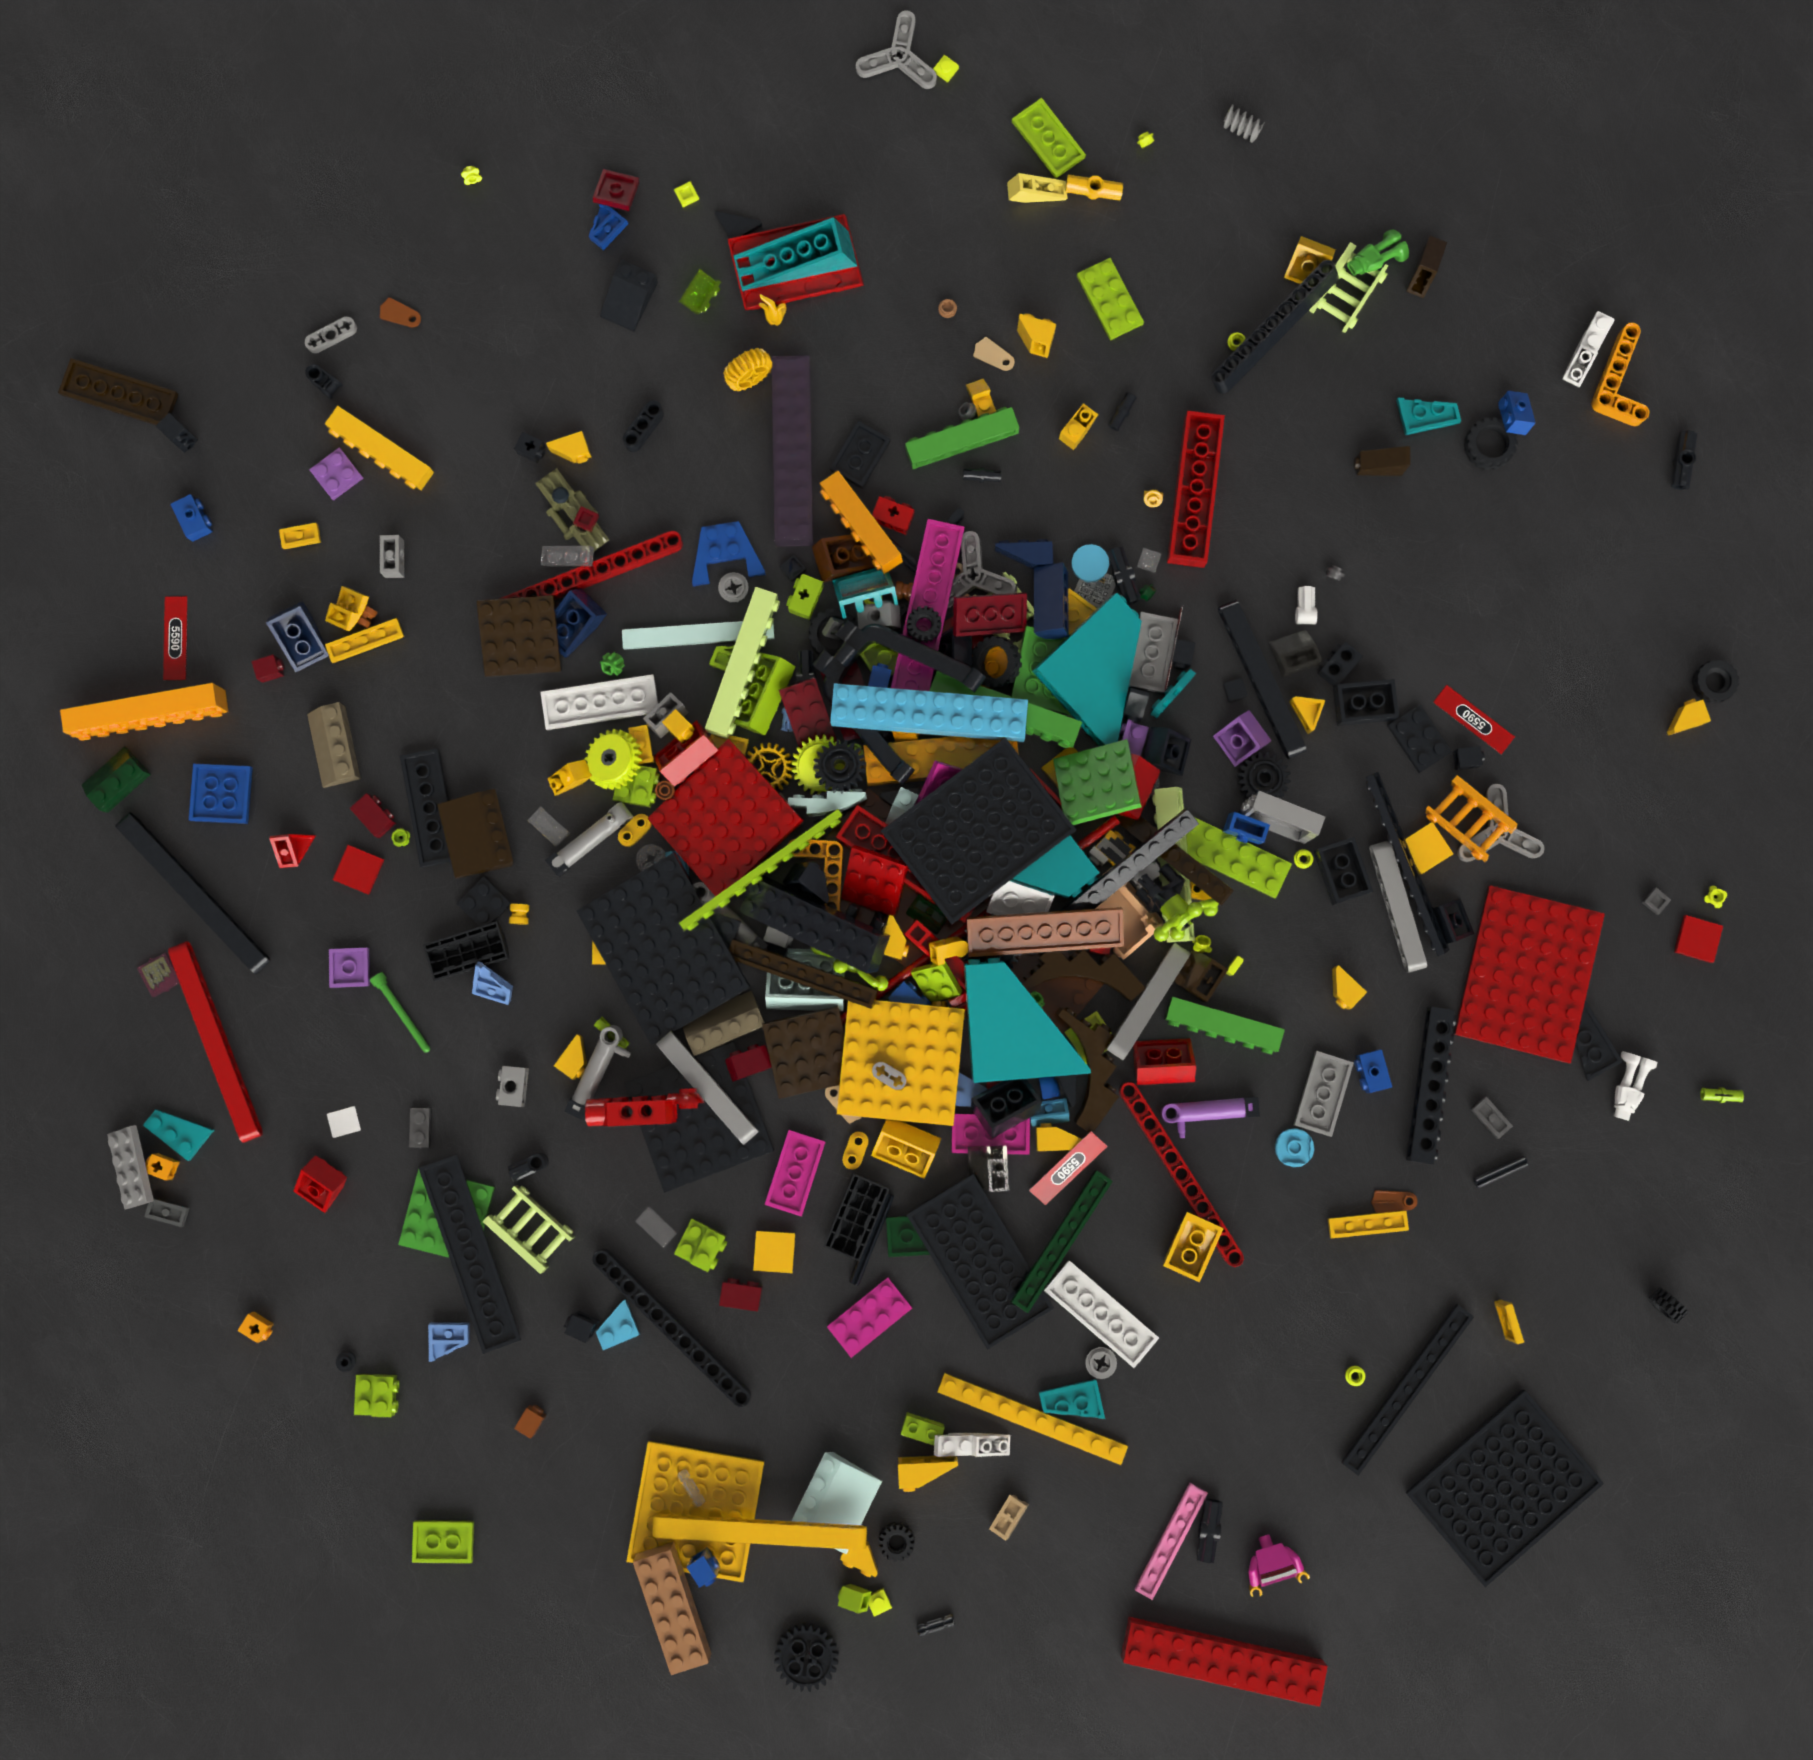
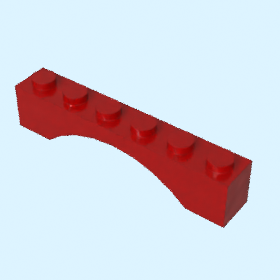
[903,919,966,990]

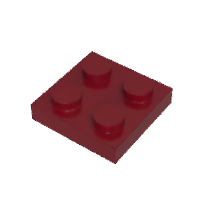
[593,169,639,211]

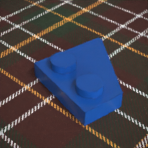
[588,204,628,251]

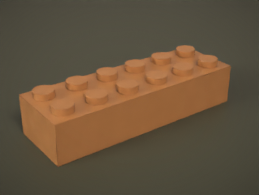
[633,1542,712,1675]

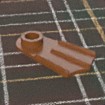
[380,297,421,327]
[1371,1190,1417,1213]

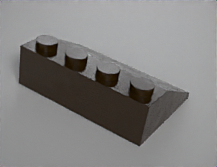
[437,789,513,879]

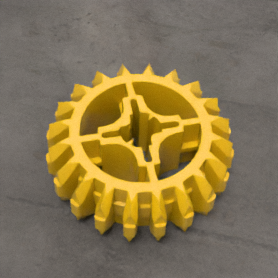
[723,348,773,391]
[747,743,793,791]

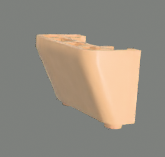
[1095,867,1164,960]

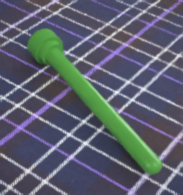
[369,972,430,1053]

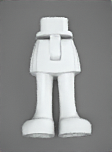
[1614,1051,1658,1121]

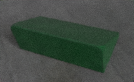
[906,894,948,934]

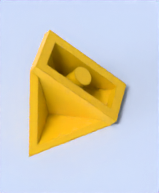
[1289,696,1325,734]

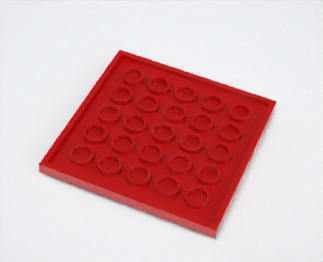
[648,739,804,897]

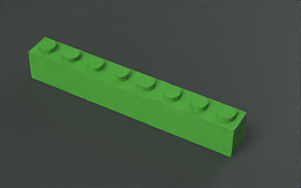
[930,671,1082,748]

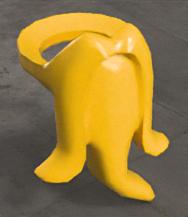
[759,294,787,326]

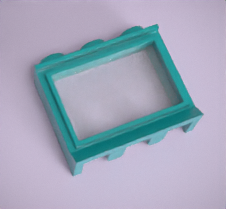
[832,568,898,619]

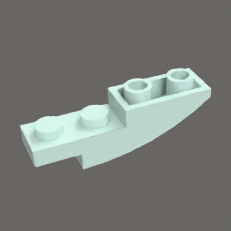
[788,788,867,816]

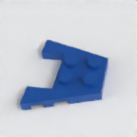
[692,521,766,586]

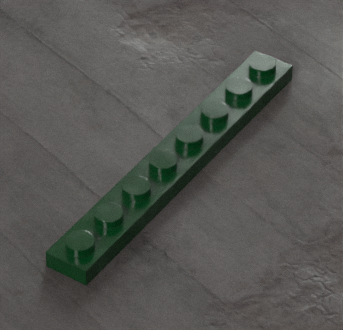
[1010,1170,1113,1313]

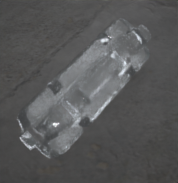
[677,1469,705,1507]

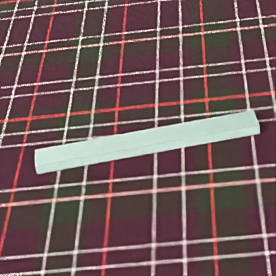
[622,621,775,650]

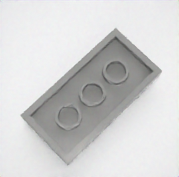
[1129,612,1178,694]
[1293,1051,1354,1137]
[107,1125,154,1210]

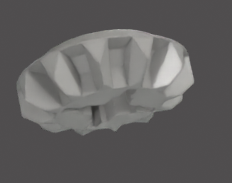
[718,572,749,603]
[1085,1347,1117,1379]

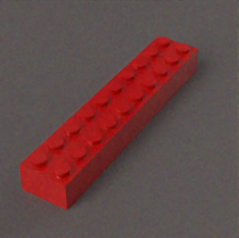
[1121,1617,1328,1707]

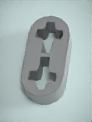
[872,1062,906,1090]

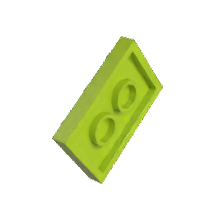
[412,1520,474,1563]

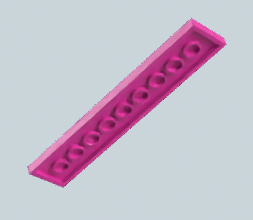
[891,519,965,691]

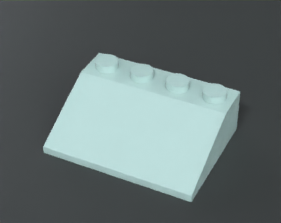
[765,948,845,1011]
[792,1452,882,1554]

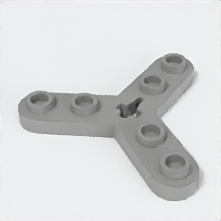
[856,11,937,89]
[947,531,1017,609]
[1457,784,1544,862]

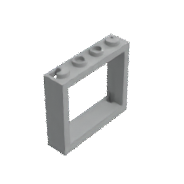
[1239,791,1325,844]

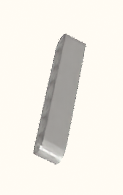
[1369,841,1427,973]
[1106,942,1191,1060]
[656,1031,759,1145]

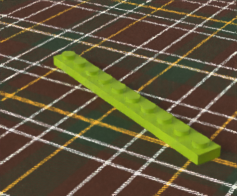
[679,809,842,931]

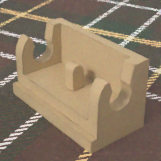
[989,1495,1029,1541]

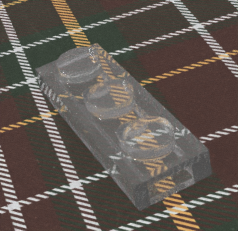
[541,546,594,567]

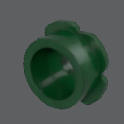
[1139,584,1156,602]

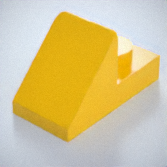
[966,379,996,417]

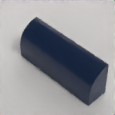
[1034,562,1069,639]

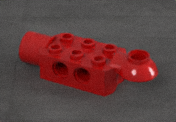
[585,1088,704,1126]

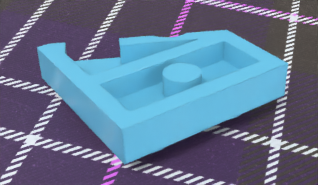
[596,1299,640,1350]

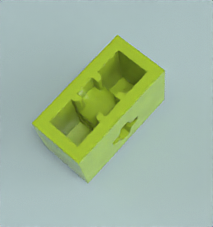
[786,574,824,620]
[901,1412,945,1446]

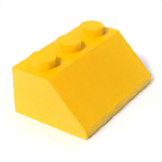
[871,1119,942,1179]

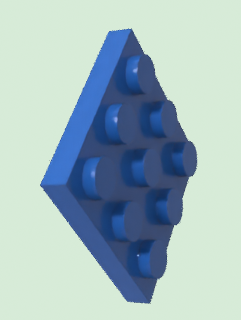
[189,764,253,824]

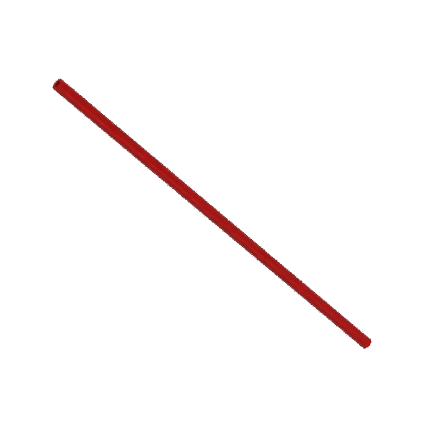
[840,815,1120,1026]

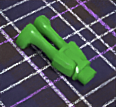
[1347,229,1409,276]

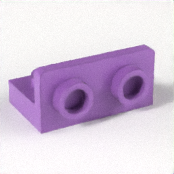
[1119,719,1149,756]

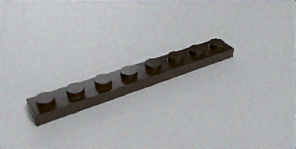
[1110,814,1234,906]
[729,939,879,1009]

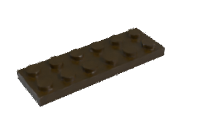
[58,358,179,425]

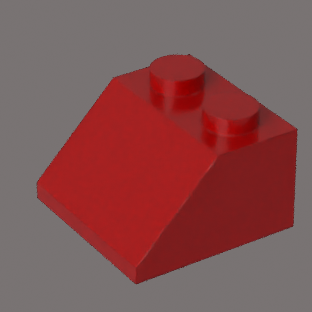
[293,1155,347,1213]

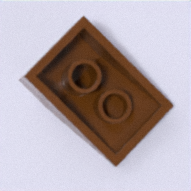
[812,534,875,582]

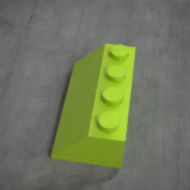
[734,652,796,735]

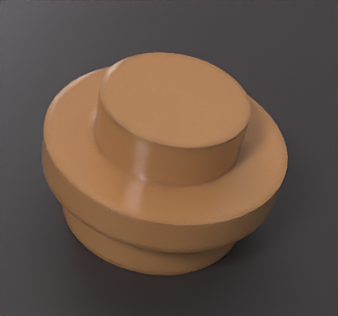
[938,299,957,318]

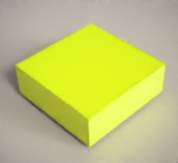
[674,181,699,207]
[1226,956,1244,976]

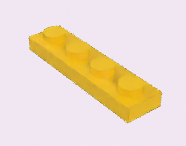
[325,618,405,663]
[1327,1210,1409,1239]

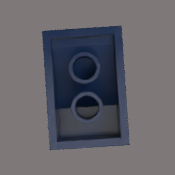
[555,588,607,658]
[266,601,329,672]

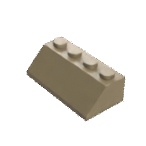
[307,702,361,788]
[683,990,765,1056]

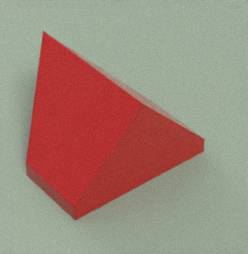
[269,834,316,868]

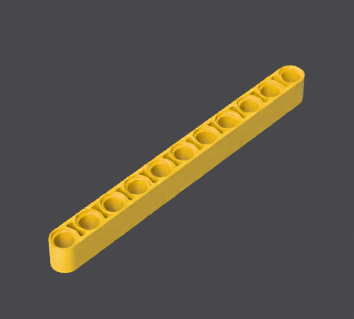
[652,1514,867,1550]

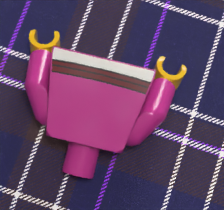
[1248,1535,1310,1597]

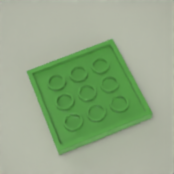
[1010,626,1072,717]
[1053,739,1142,825]
[398,1169,495,1257]

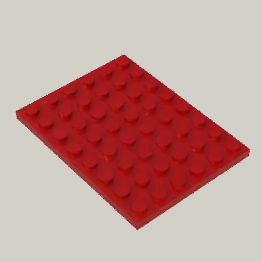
[1454,886,1605,1064]

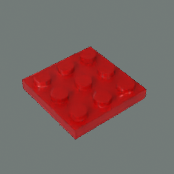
[841,845,907,917]

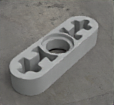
[305,317,357,353]

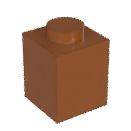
[514,1405,546,1439]

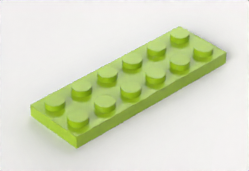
[1186,817,1292,899]

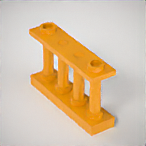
[1425,775,1518,862]

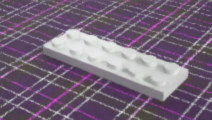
[541,674,658,730]
[1044,1260,1159,1368]

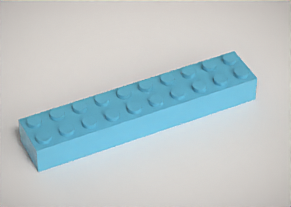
[830,684,1028,742]

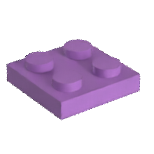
[309,447,363,501]
[329,948,370,988]

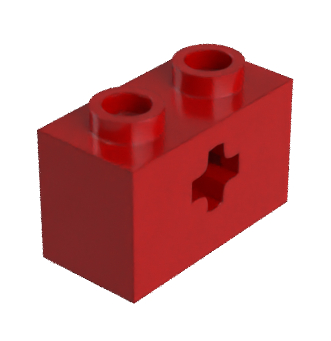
[872,496,915,535]

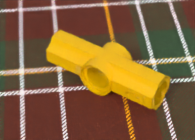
[1065,175,1123,200]

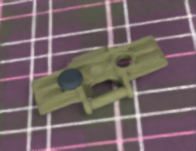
[535,468,609,555]

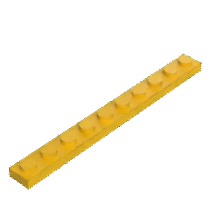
[937,1373,1128,1465]

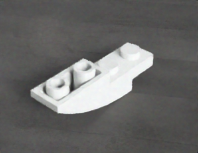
[1562,311,1615,387]
[934,1433,1010,1457]

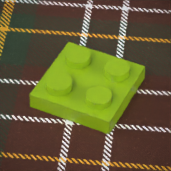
[911,961,963,1002]

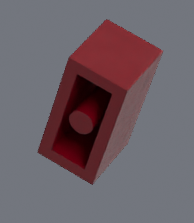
[350,793,397,839]
[725,1044,772,1082]
[719,1278,763,1312]

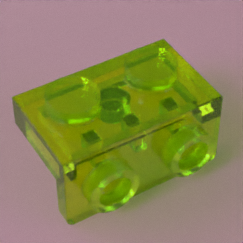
[679,269,721,315]

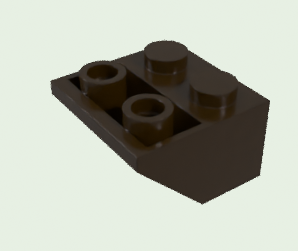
[1173,950,1229,1003]

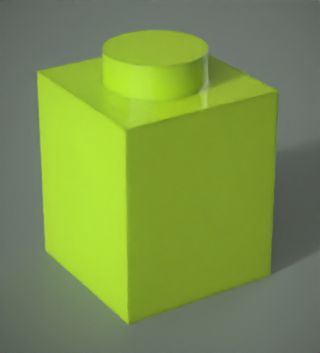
[838,1584,872,1614]

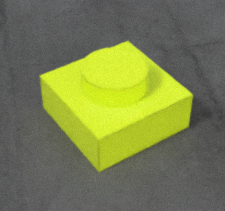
[933,55,959,83]
[869,1588,892,1617]

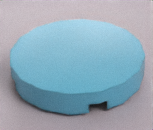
[1071,544,1109,583]
[1275,1128,1314,1167]

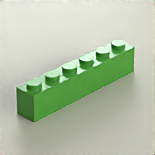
[905,407,1019,469]
[1164,997,1285,1055]

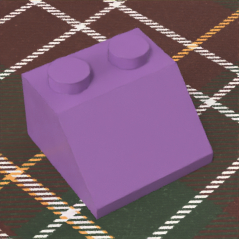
[1213,710,1271,767]

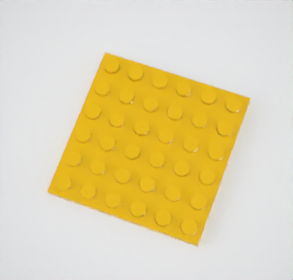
[837,1000,965,1126]
[626,1441,765,1582]

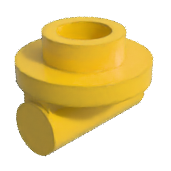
[1143,490,1163,508]

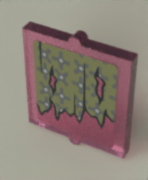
[137,953,179,998]

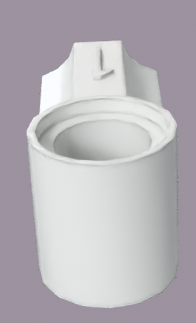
[1295,586,1317,625]

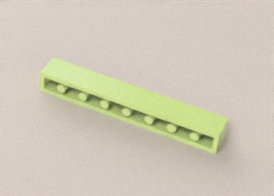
[705,587,780,739]
[1152,787,1195,943]

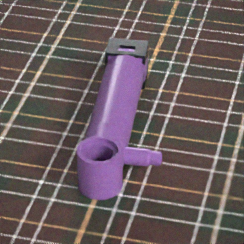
[1160,1097,1260,1138]

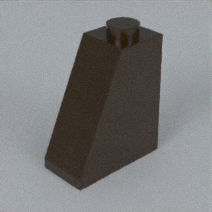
[1406,236,1447,298]
[1354,446,1411,476]

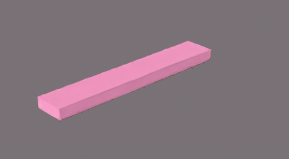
[1134,1483,1208,1600]

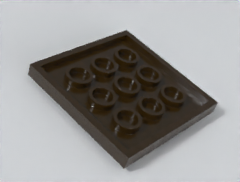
[476,595,562,677]
[762,1006,845,1099]

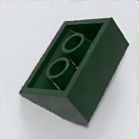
[82,747,151,813]

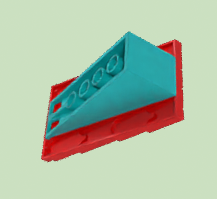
[727,214,864,311]

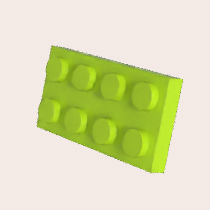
[1012,98,1086,179]
[1077,258,1144,340]

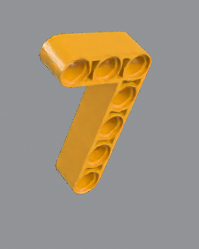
[1591,323,1650,426]
[787,839,843,911]

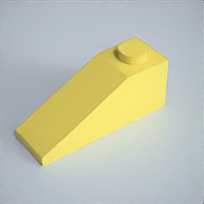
[1007,173,1068,203]

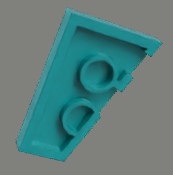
[1396,398,1461,435]
[1151,669,1196,719]
[143,1110,214,1161]
[1039,1379,1105,1419]

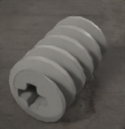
[1224,104,1265,143]

